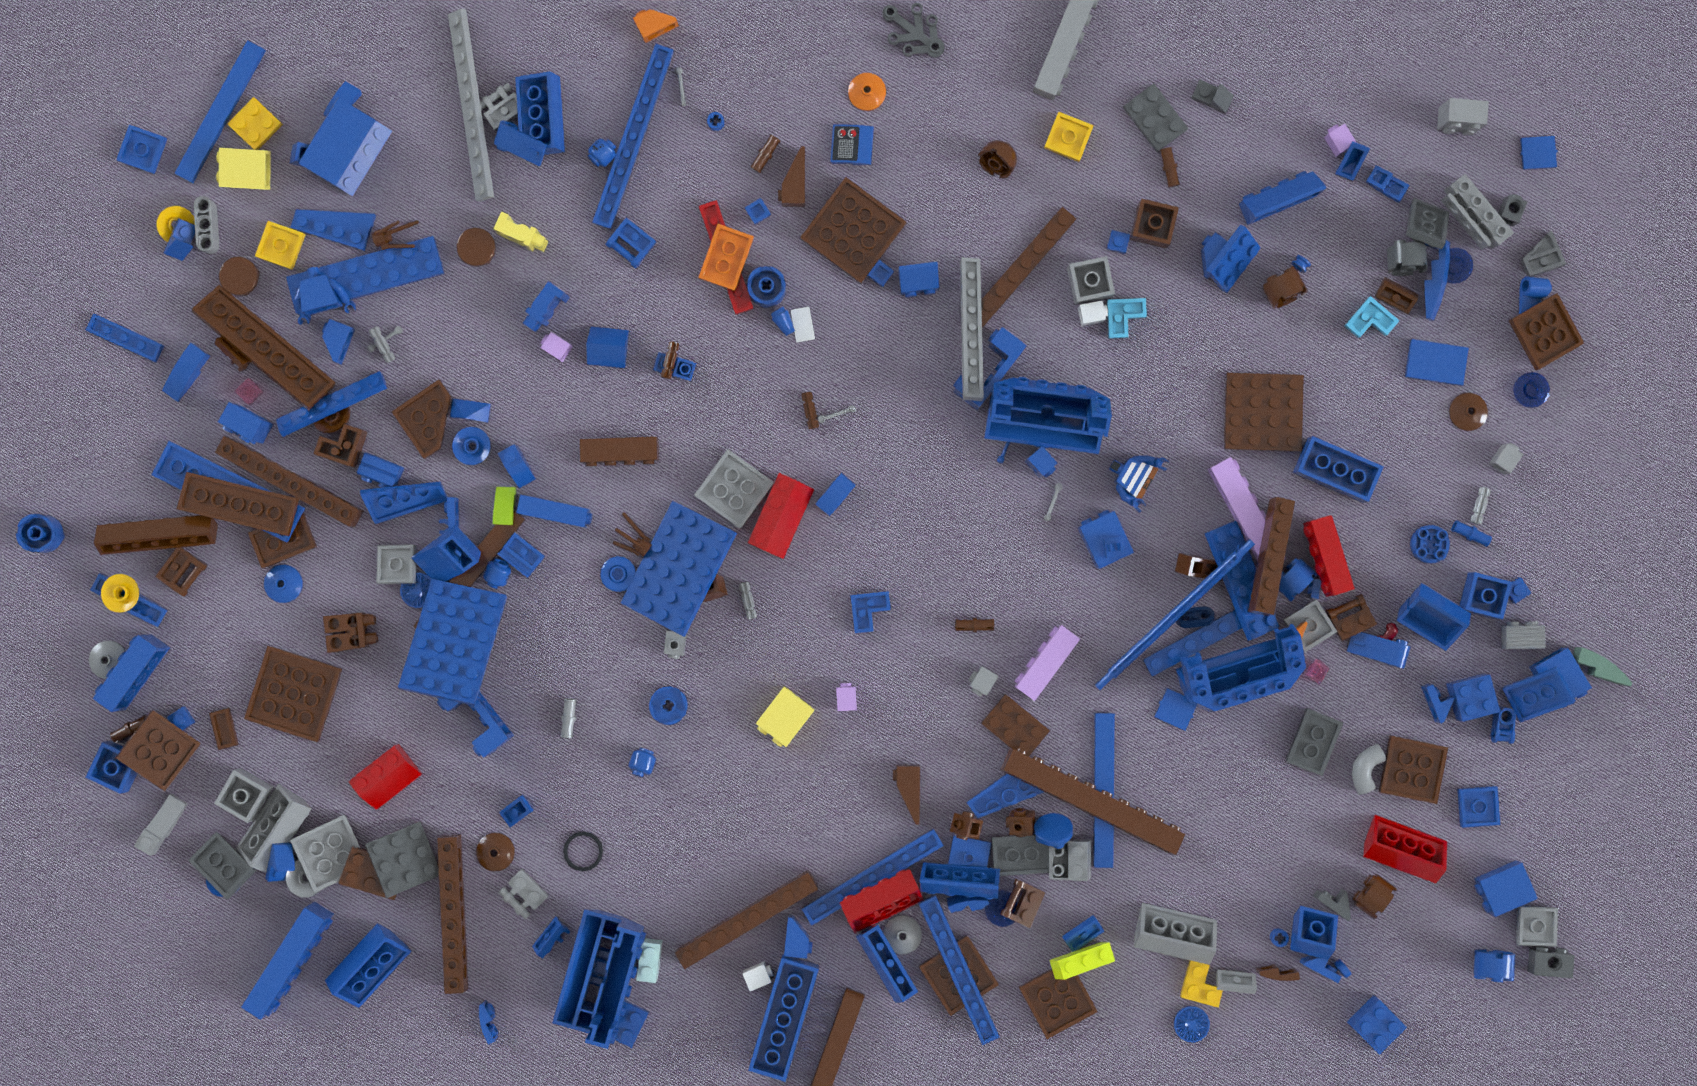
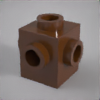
[1006,808,1035,837]
[950,811,983,840]

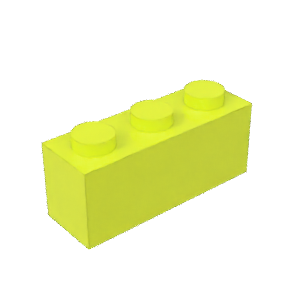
[1049,942,1115,980]

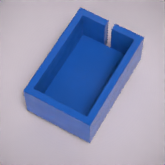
[1396,583,1471,651]

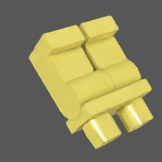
[494,211,548,252]

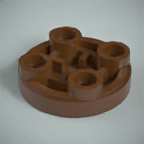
[457,228,496,267]
[219,257,260,296]

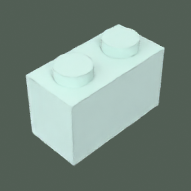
[636,938,663,983]

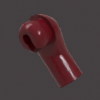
[1377,623,1398,641]

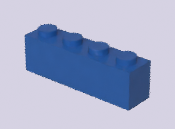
[856,925,918,1003]

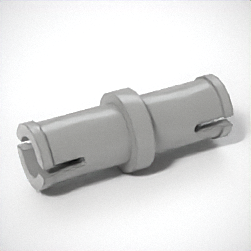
[560,698,577,738]

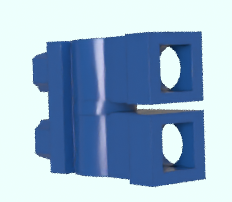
[523,281,570,332]

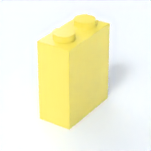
[216,148,271,190]
[756,686,815,747]

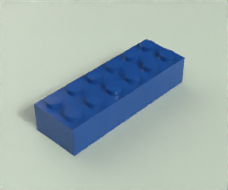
[241,902,334,1020]
[748,954,819,1082]

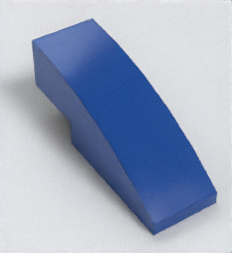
[162,342,210,402]

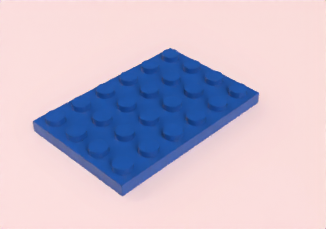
[621,501,737,637]
[398,579,507,706]

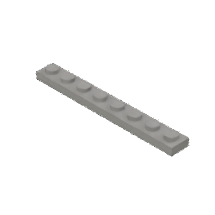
[960,257,984,401]

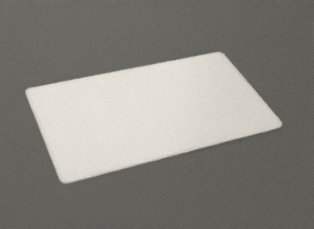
[791,307,815,342]

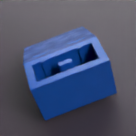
[412,525,481,581]

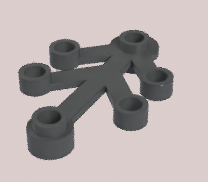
[882,3,945,58]

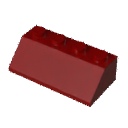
[748,473,815,559]
[1303,515,1355,597]
[1363,815,1447,884]
[839,869,924,934]

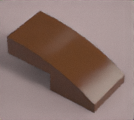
[1255,964,1300,981]

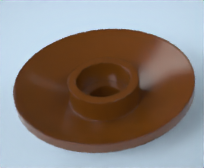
[1449,393,1488,431]
[314,407,351,433]
[476,833,515,871]

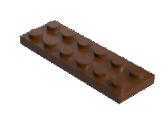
[176,472,299,536]

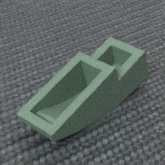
[1573,647,1632,687]

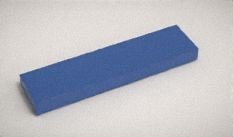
[85,313,164,363]

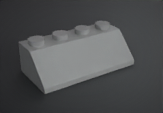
[236,784,311,872]
[1134,903,1217,965]

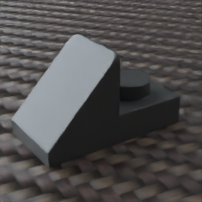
[1191,80,1234,114]
[1313,889,1351,921]

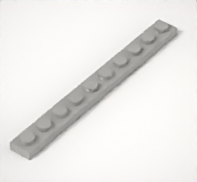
[448,9,494,202]

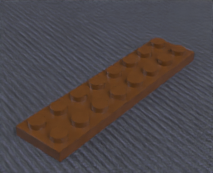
[192,284,336,411]

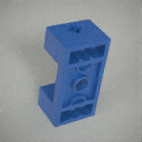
[953,327,1027,411]
[437,691,514,758]

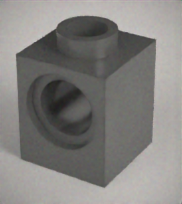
[1498,194,1527,226]

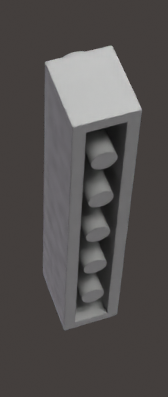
[1032,0,1099,100]

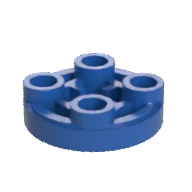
[1410,525,1450,563]
[1034,813,1073,849]

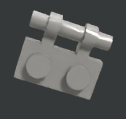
[480,83,518,131]
[498,868,549,919]

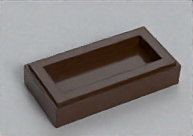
[209,708,239,750]

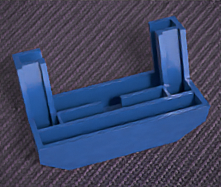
[984,377,1112,454]
[1175,624,1306,713]
[552,909,646,1049]

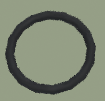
[563,831,603,871]

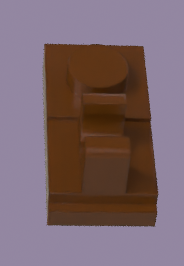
[214,337,251,372]

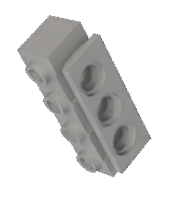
[1441,174,1514,250]

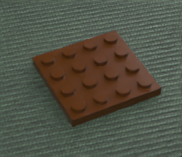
[800,177,907,284]
[1224,373,1304,452]
[244,646,342,742]

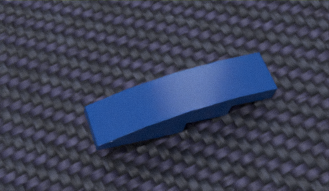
[1424,240,1450,321]
[90,573,168,627]

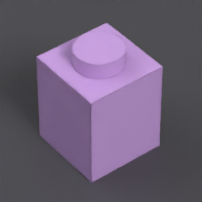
[1324,124,1357,157]
[541,332,573,363]
[836,683,857,711]

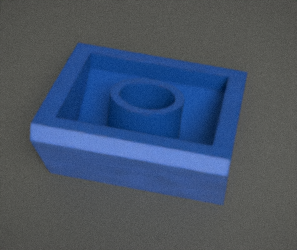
[586,327,629,368]

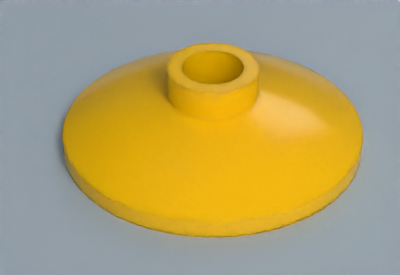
[156,206,195,242]
[101,574,139,613]

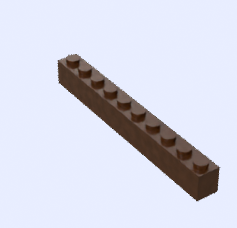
[1000,747,1185,855]

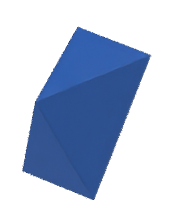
[1335,141,1370,181]
[450,399,491,423]

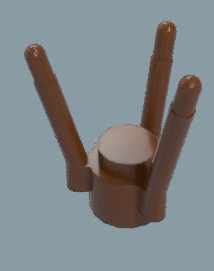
[372,220,419,250]
[613,512,652,557]

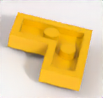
[1180,960,1223,1008]

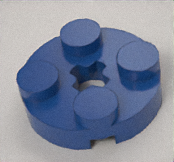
[649,686,688,725]

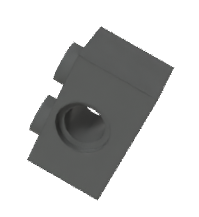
[1527,946,1574,978]

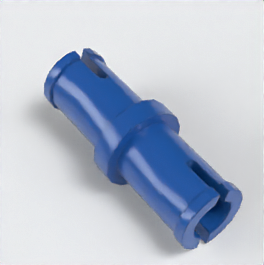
[1451,520,1492,547]

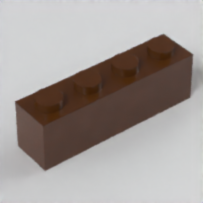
[580,436,659,467]

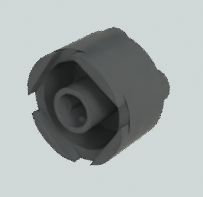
[1387,240,1428,276]

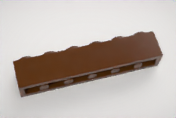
[1248,497,1295,616]
[94,515,218,555]

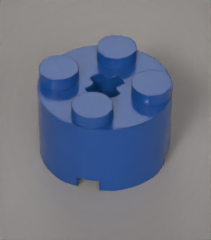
[747,266,786,308]
[16,514,65,553]
[1279,558,1318,602]
[1474,949,1515,982]

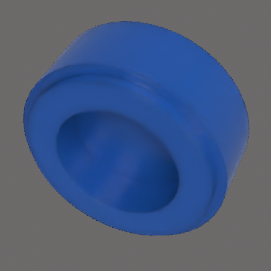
[1334,959,1352,978]

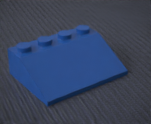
[298,98,392,196]

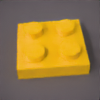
[228,97,283,150]
[1044,111,1094,162]
[255,221,306,270]

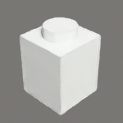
[1078,301,1108,326]
[742,961,774,991]

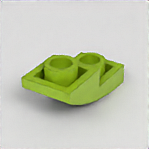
[493,487,516,525]

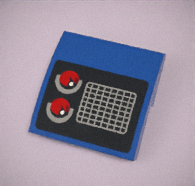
[830,124,874,165]

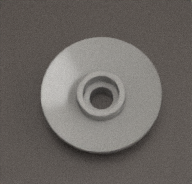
[89,641,126,679]
[286,860,319,897]
[883,915,922,954]

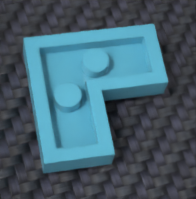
[1344,296,1399,338]
[1107,298,1147,339]

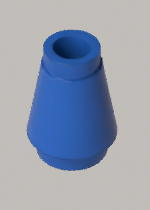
[771,306,795,336]

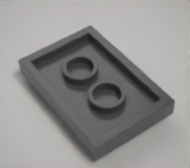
[1123,83,1188,152]
[1406,198,1449,249]
[1285,708,1343,776]
[188,832,256,900]
[992,834,1049,876]

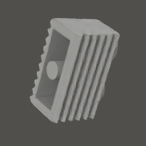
[1501,621,1546,649]

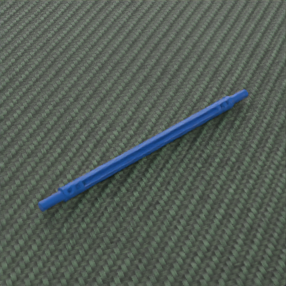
[1095,539,1255,690]

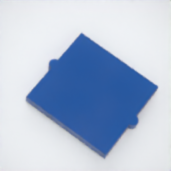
[1520,136,1558,170]
[1154,688,1196,731]

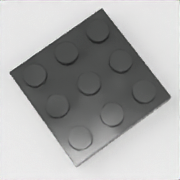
[364,821,439,898]

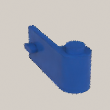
[494,120,547,166]
[1519,276,1552,314]
[1347,632,1411,669]

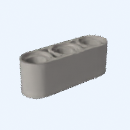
[194,196,219,254]

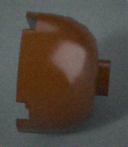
[978,140,1017,179]

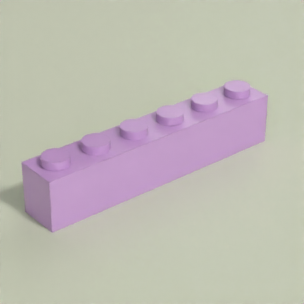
[1207,457,1286,562]

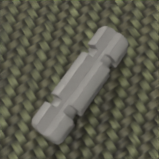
[369,326,395,363]
[1470,487,1491,524]
[739,582,757,619]

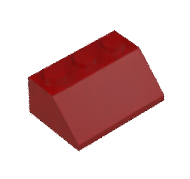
[348,744,422,810]

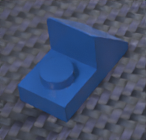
[163,218,195,261]
[1421,684,1455,723]
[499,794,535,828]
[265,842,295,882]
[1300,955,1342,983]

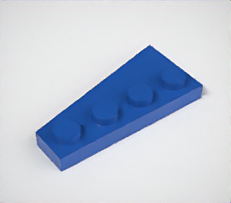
[290,209,376,251]
[360,481,448,524]
[966,773,1044,818]

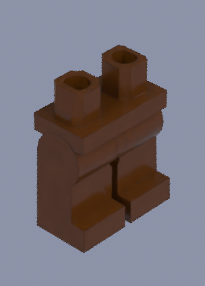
[323,613,379,653]

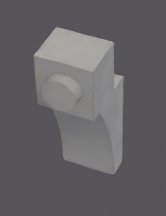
[134,794,188,856]

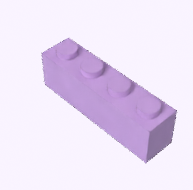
[1014,625,1080,701]

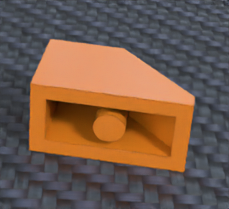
[633,9,679,43]

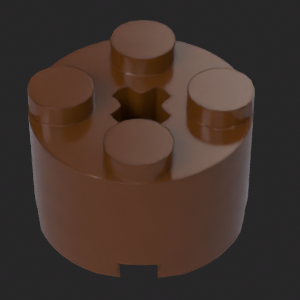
[1262,266,1308,309]
[1352,874,1397,919]

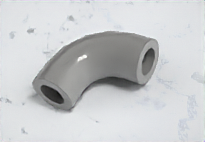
[1351,744,1386,795]

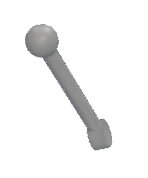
[675,67,686,107]
[368,326,403,352]
[818,405,856,423]
[1044,483,1062,521]

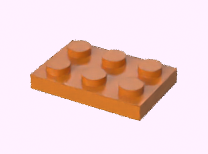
[698,224,754,291]

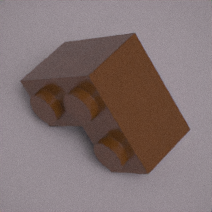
[313,424,368,468]

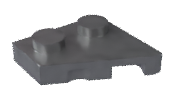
[1521,231,1566,277]

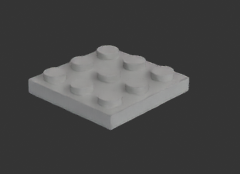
[694,449,774,529]
[290,815,361,893]

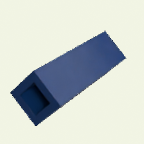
[516,494,593,528]

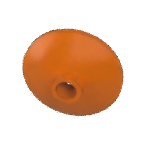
[848,73,886,111]

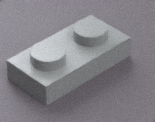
[1216,969,1257,994]

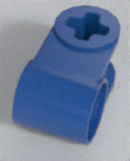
[1490,706,1516,744]

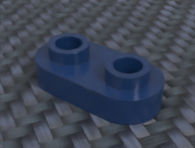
[1176,606,1215,628]

